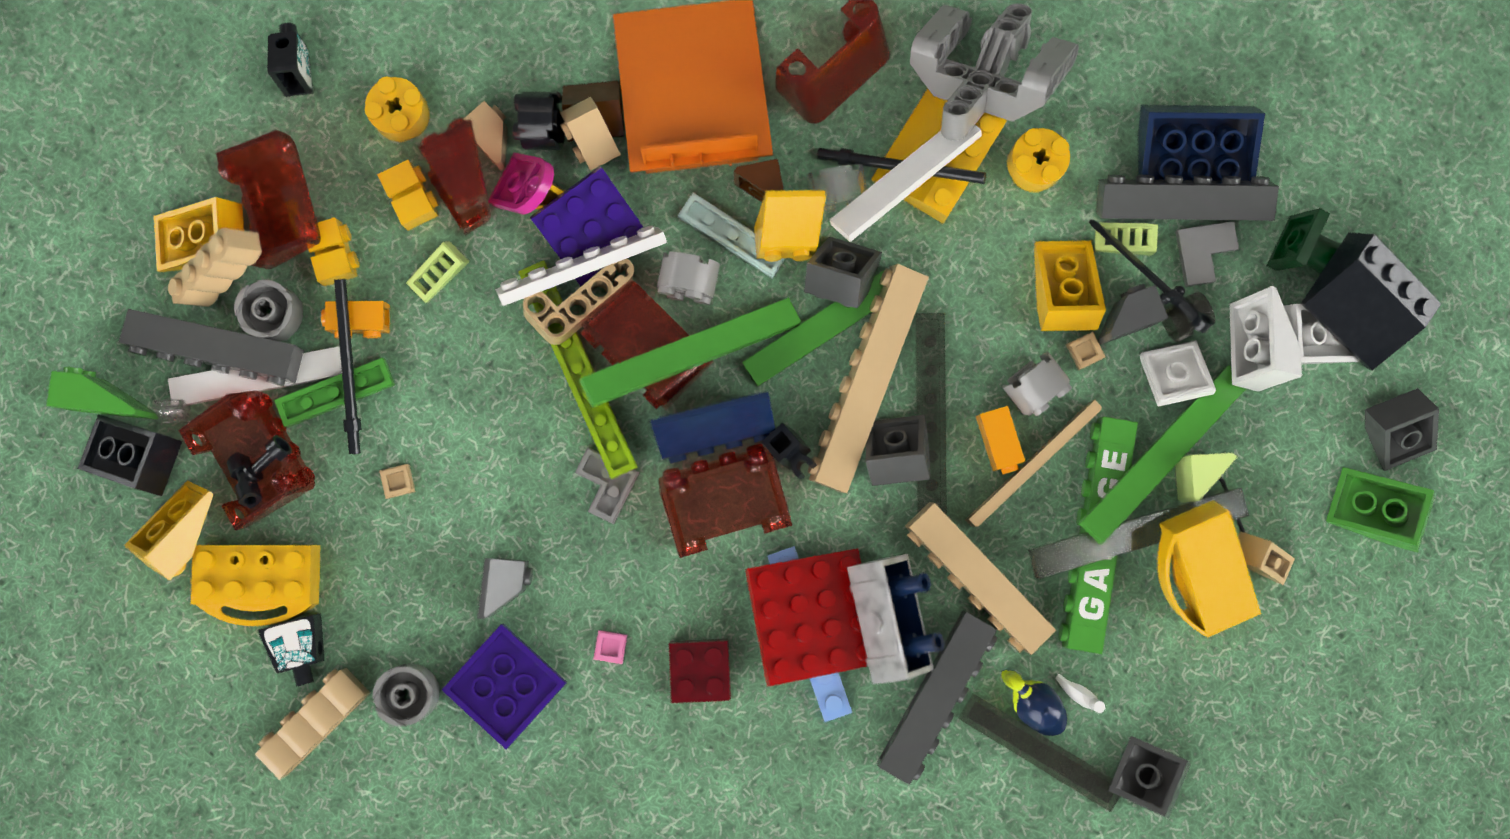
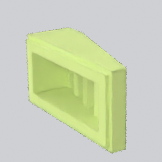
[1094,222,1158,256]
[406,242,469,303]

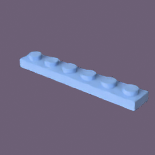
[767,546,852,722]

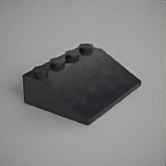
[1301,232,1441,371]

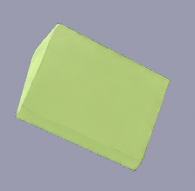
[1175,453,1237,503]

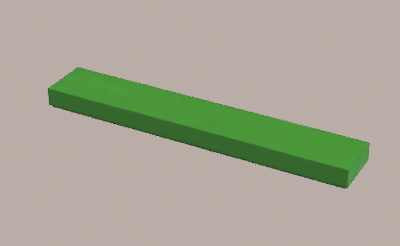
[742,270,884,387]

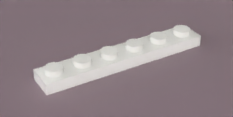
[495,226,667,306]

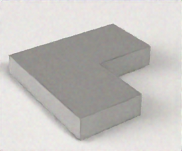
[1175,221,1239,287]
[575,447,640,524]

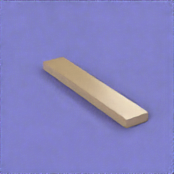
[965,400,1102,527]

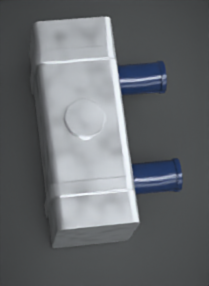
[847,554,944,684]

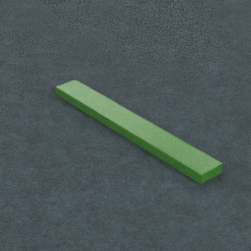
[580,298,801,408]
[1079,365,1246,545]

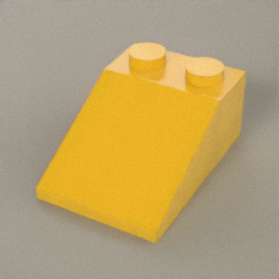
[754,190,826,262]
[154,197,244,272]
[1034,240,1106,331]
[124,480,213,581]

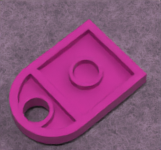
[487,152,554,215]

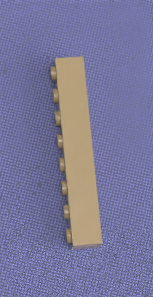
[808,264,929,493]

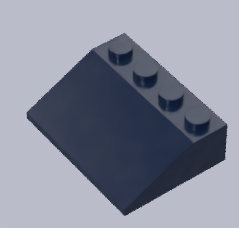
[1138,105,1265,181]
[650,391,775,464]

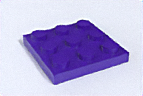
[530,166,644,286]
[442,623,567,749]

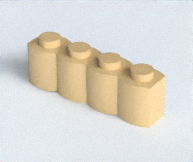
[168,228,262,307]
[255,668,370,780]

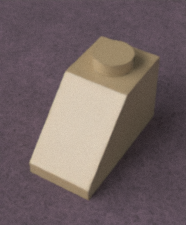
[459,101,508,171]
[1238,531,1295,585]

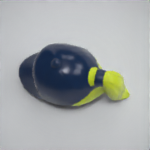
[1001,670,1067,736]

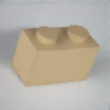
[560,97,621,171]

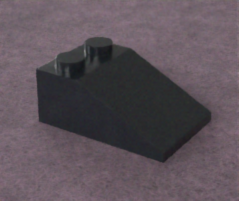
[77,414,183,496]

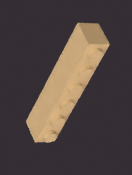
[905,502,1056,655]

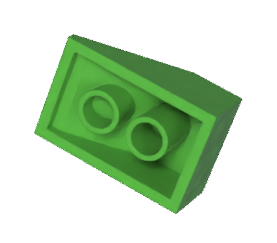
[46,367,159,420]
[1326,467,1435,553]

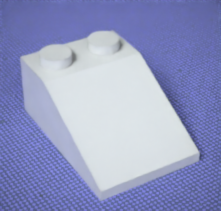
[1230,286,1302,392]
[1284,304,1360,364]

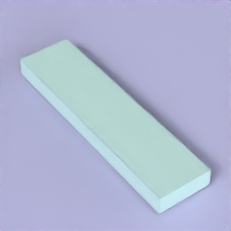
[677,192,786,279]

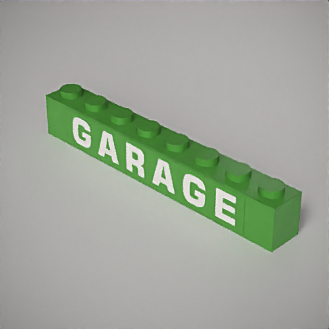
[1058,416,1138,654]

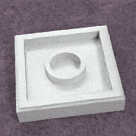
[1140,340,1216,407]

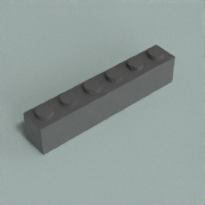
[1096,175,1279,221]
[119,309,304,386]
[877,611,997,785]

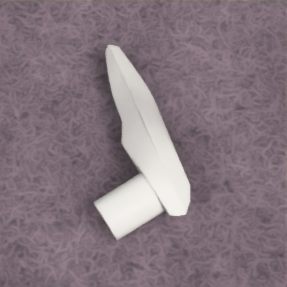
[1056,674,1105,713]

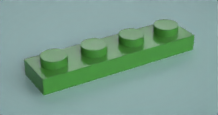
[274,357,395,428]

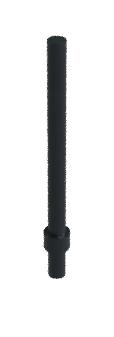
[817,148,986,184]
[334,279,362,454]

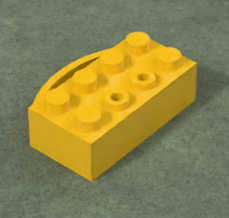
[1157,500,1261,637]
[191,545,320,626]

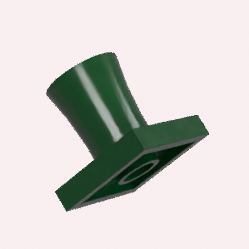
[1266,208,1341,274]

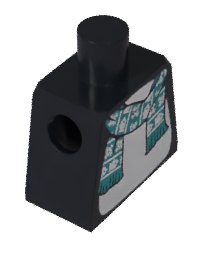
[267,23,313,97]
[258,614,324,687]

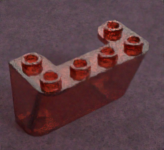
[775,0,890,124]
[418,118,491,236]
[216,130,321,269]
[580,280,714,411]
[178,390,315,531]
[658,444,793,558]

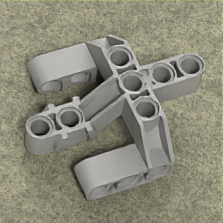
[910,3,1079,140]

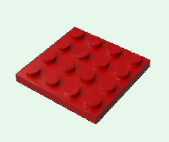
[745,548,867,687]

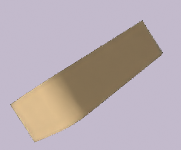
[523,258,634,345]

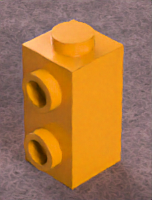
[321,301,390,339]
[975,406,1026,475]

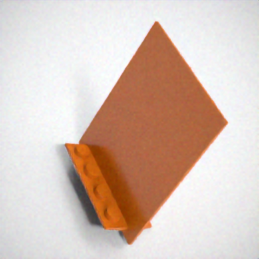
[613,0,773,174]

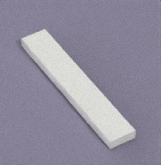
[830,125,982,242]
[168,347,342,408]

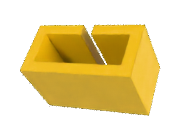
[377,160,439,231]
[302,217,360,286]

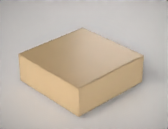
[1066,332,1105,370]
[379,464,416,499]

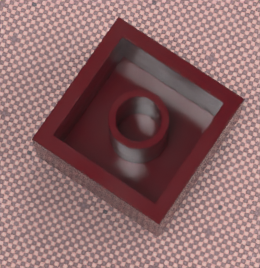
[669,639,731,703]

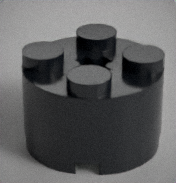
[513,92,565,150]

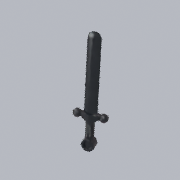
[1089,220,1213,333]

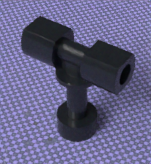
[227,435,292,509]

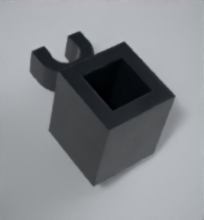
[761,422,817,480]

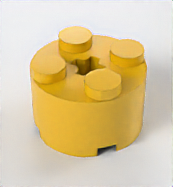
[365,76,430,142]
[1007,128,1070,192]

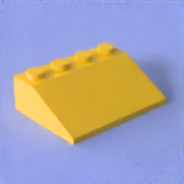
[871,89,1007,224]

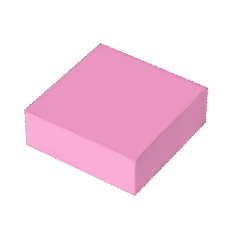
[593,630,628,664]

